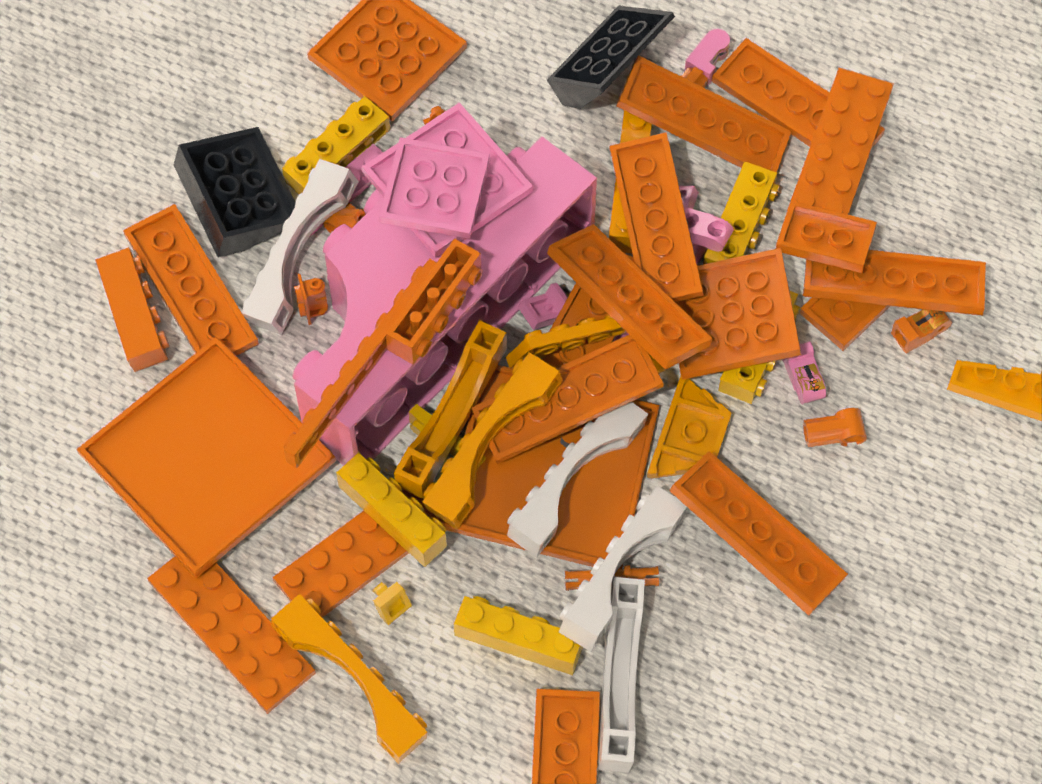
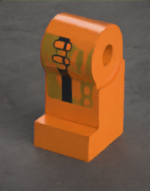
[891,309,952,354]

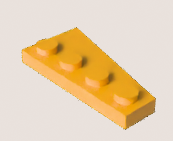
[506,315,627,368]
[947,360,1042,421]

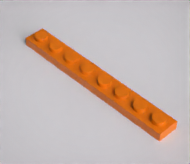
[284,258,437,468]

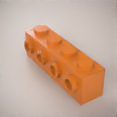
[385,238,483,365]
[95,247,170,372]

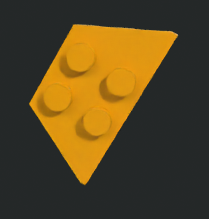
[647,375,732,479]

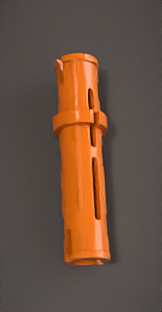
[565,565,659,591]

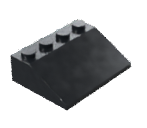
[547,5,675,109]
[173,127,296,258]

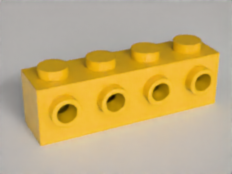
[282,96,390,194]
[703,161,780,264]
[718,290,800,404]
[336,452,447,567]
[454,596,583,675]

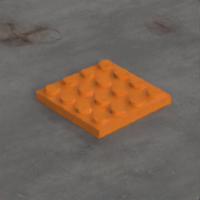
[307,0,467,122]
[675,248,802,380]

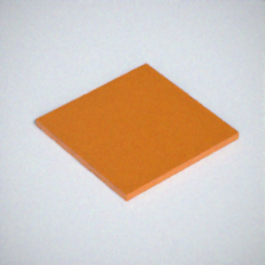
[76,336,336,579]
[442,365,659,569]

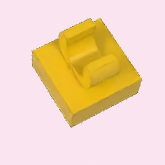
[372,581,412,625]

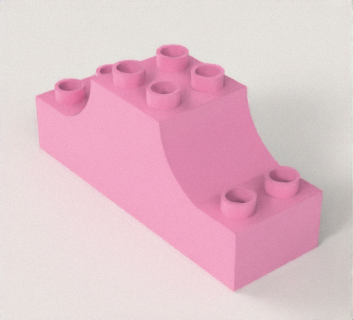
[292,137,597,466]

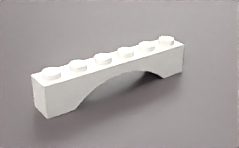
[241,159,359,335]
[507,402,648,558]
[559,486,687,652]
[597,577,645,773]

